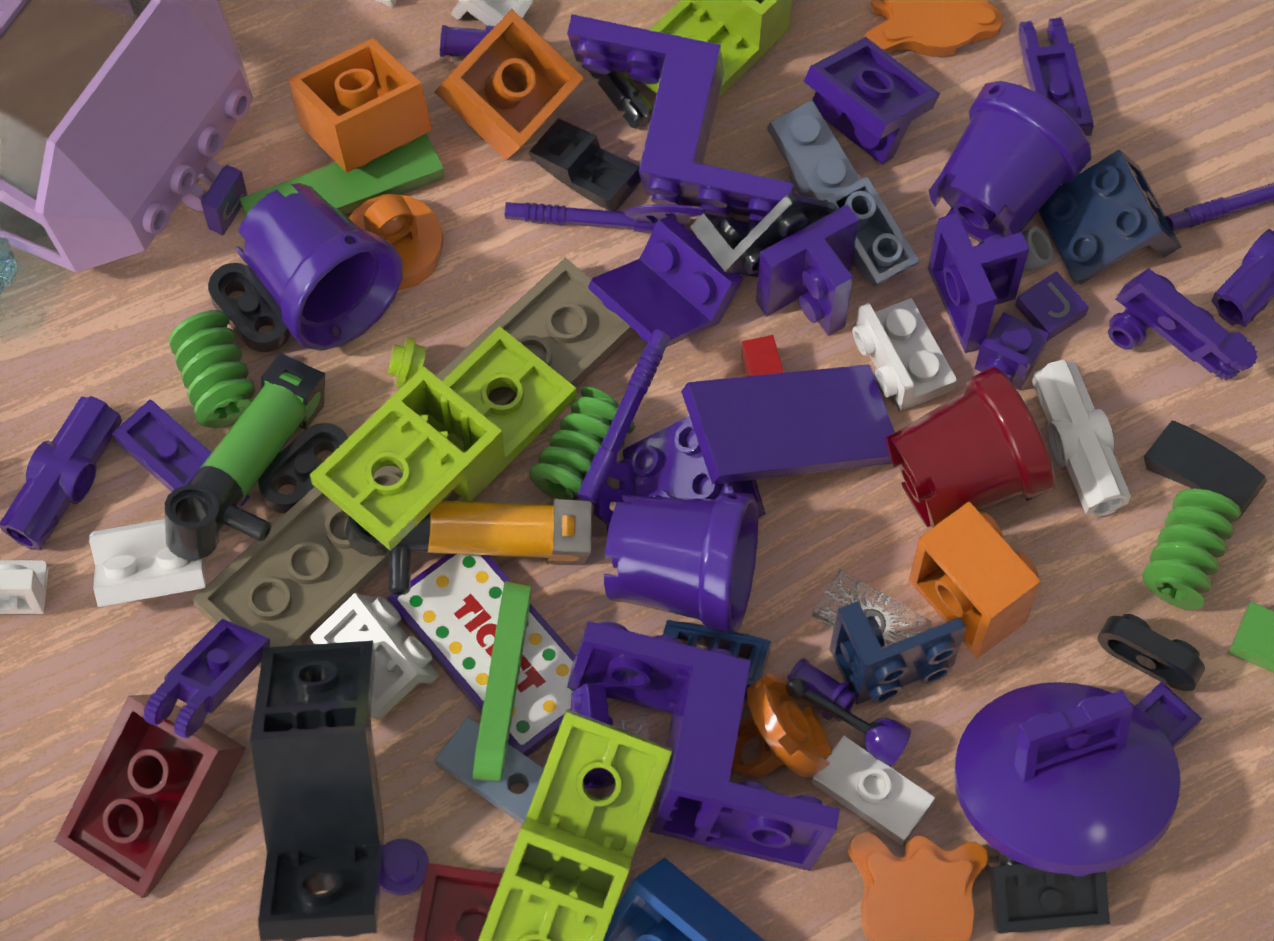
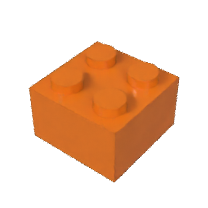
[434,9,584,160]
[287,38,432,173]
[909,502,1041,659]

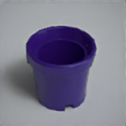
[928,81,1092,242]
[236,183,403,351]
[604,493,758,635]

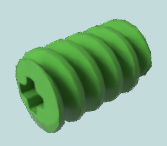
[168,310,256,428]
[529,386,635,500]
[1142,489,1241,610]

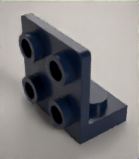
[1039,149,1181,284]
[829,601,966,705]

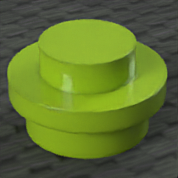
[387,337,426,388]

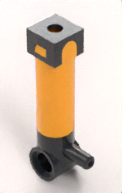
[345,499,591,595]

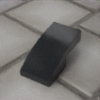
[529,118,641,211]
[1144,420,1267,520]

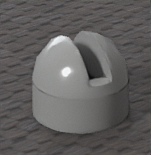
[1022,227,1053,271]

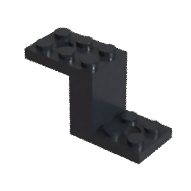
[250,640,384,941]

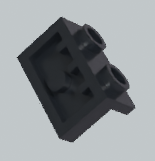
[985,851,1110,934]

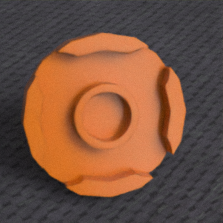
[349,194,444,290]
[731,672,832,778]

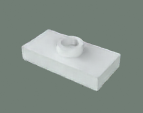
[812,736,935,846]

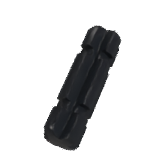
[588,69,653,129]

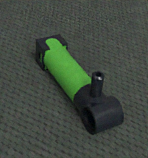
[164,353,325,560]

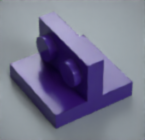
[803,37,940,165]
[756,205,859,336]
[928,213,1029,353]

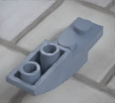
[767,100,919,287]

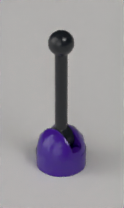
[785,677,911,766]

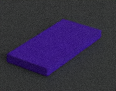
[681,364,895,485]

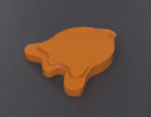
[865,0,1003,57]
[847,832,988,941]

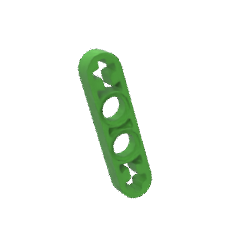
[473,581,532,783]

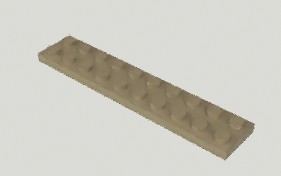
[192,257,636,668]

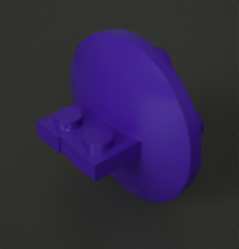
[954,682,1181,877]

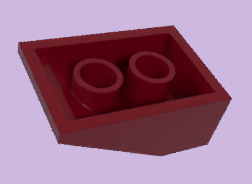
[54,694,246,898]

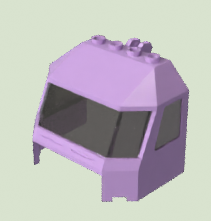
[0,0,253,273]

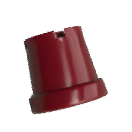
[885,367,1055,529]

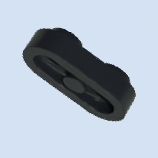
[208,263,291,352]
[258,423,348,513]
[1097,614,1205,691]

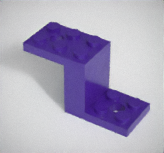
[567,14,794,224]
[567,621,840,871]

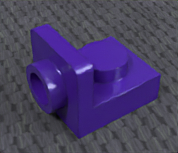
[974,312,1049,391]

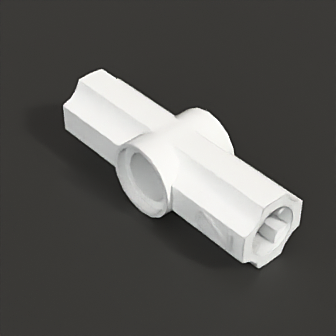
[1032,359,1131,518]

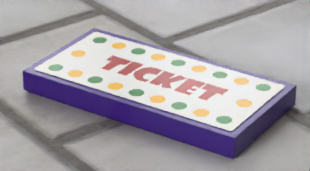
[387,554,576,757]

